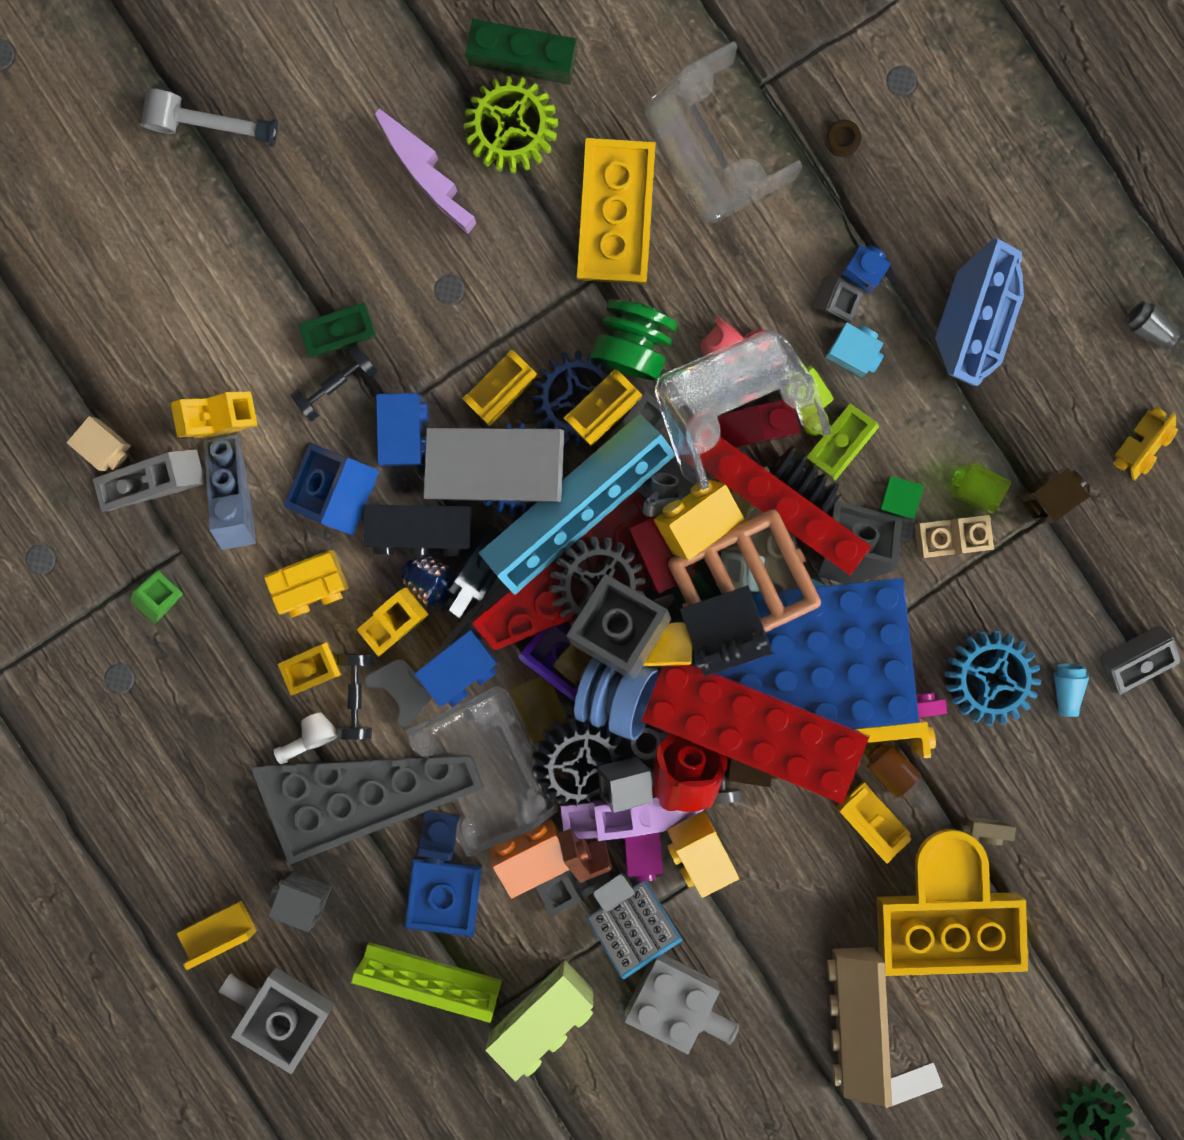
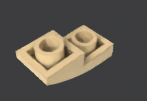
[914,515,994,559]

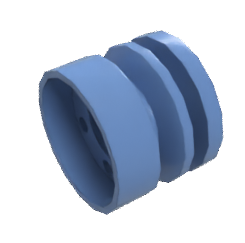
[574,658,660,741]

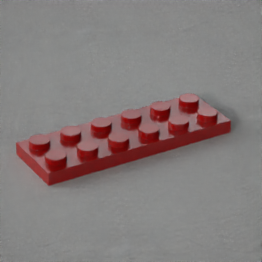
[641,663,870,804]

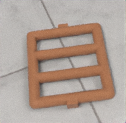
[668,510,821,632]

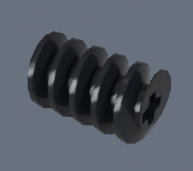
[769,445,842,513]

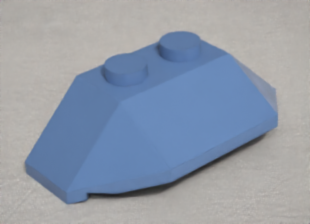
[935,239,1024,386]

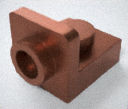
[558,829,612,883]

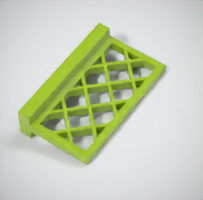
[351,942,502,1023]

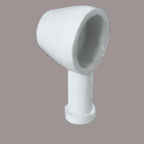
[274,712,337,765]

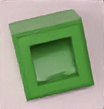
[130,570,183,623]

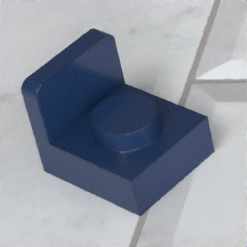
[416,809,461,865]

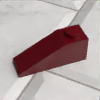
[687,398,800,448]

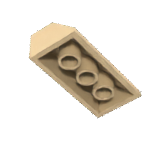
[827,947,892,1107]

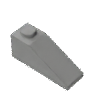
[93,449,205,512]

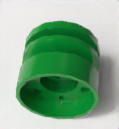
[589,299,678,382]

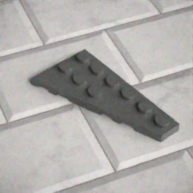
[250,755,484,865]

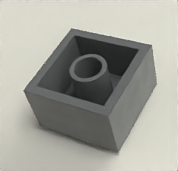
[566,574,671,681]

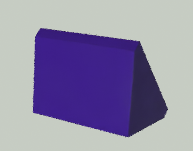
[518,622,593,701]

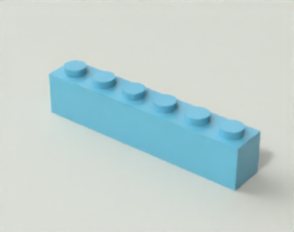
[479,414,676,595]

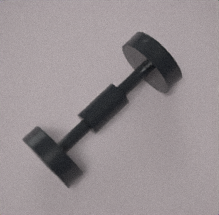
[290,343,378,422]
[337,654,372,740]

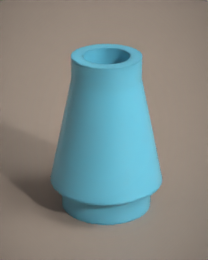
[1053,663,1089,717]

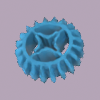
[944,631,1041,726]

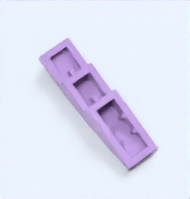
[375,108,476,234]

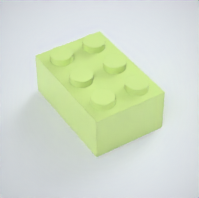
[485,960,594,1082]

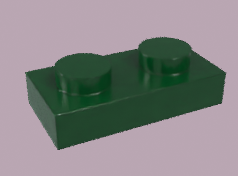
[298,302,377,359]

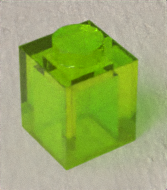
[951,462,1012,514]

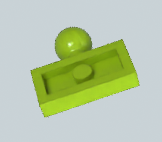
[802,403,879,481]

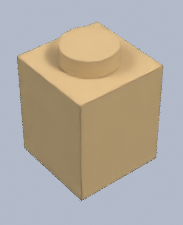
[67,416,130,472]

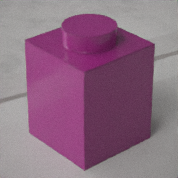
[625,832,663,881]

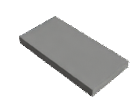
[424,428,564,502]

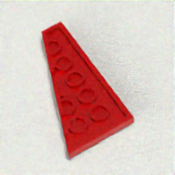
[471,491,699,650]

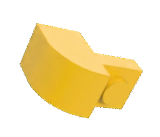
[171,391,258,439]
[357,587,429,657]

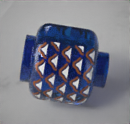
[401,555,452,607]

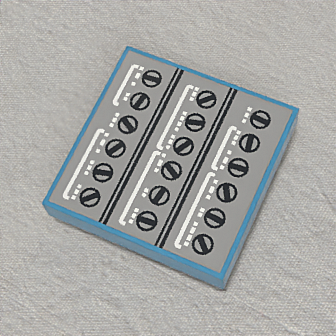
[587,881,683,979]

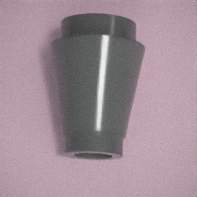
[1125,301,1180,350]

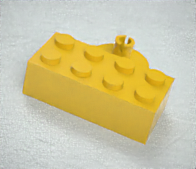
[877,829,1028,976]

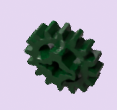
[1054,1079,1135,1140]

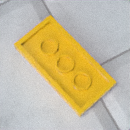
[577,138,656,284]

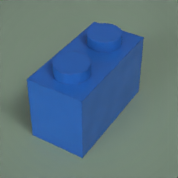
[376,393,429,467]
[415,629,499,708]

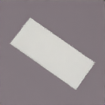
[886,1062,943,1108]

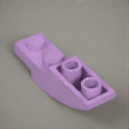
[560,791,704,841]

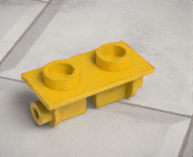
[1113,407,1178,481]

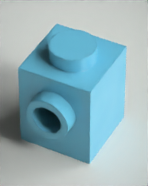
[825,323,884,378]

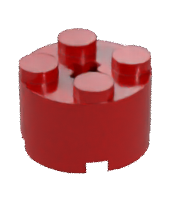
[652,733,727,812]

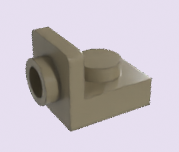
[960,816,1016,845]

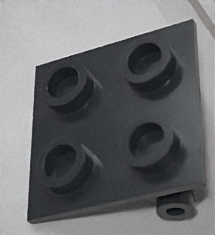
[680,585,773,677]

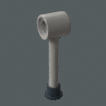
[140,89,278,147]

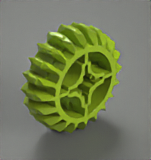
[463,76,558,173]

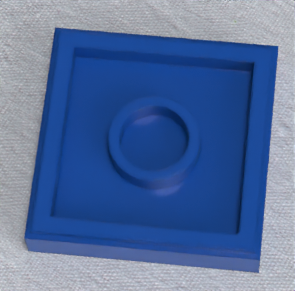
[404,857,482,937]

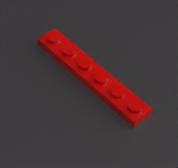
[677,420,872,576]

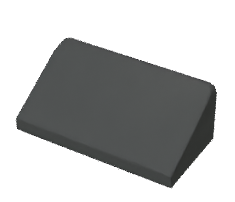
[1100,626,1181,695]

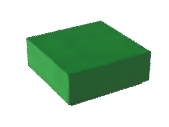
[879,476,924,519]

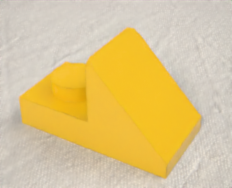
[278,642,342,696]

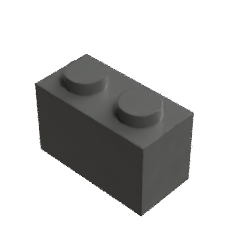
[267,871,332,932]

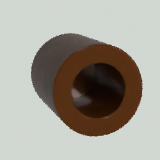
[866,743,921,798]

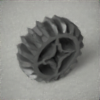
[549,537,645,626]

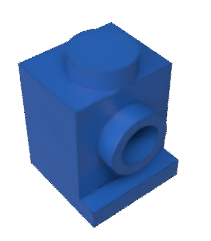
[841,245,891,294]

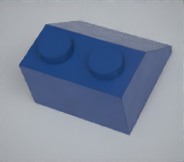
[284,442,379,535]

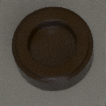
[825,120,862,157]

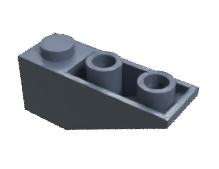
[204,434,256,550]

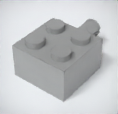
[624,954,740,1054]
[218,967,335,1075]

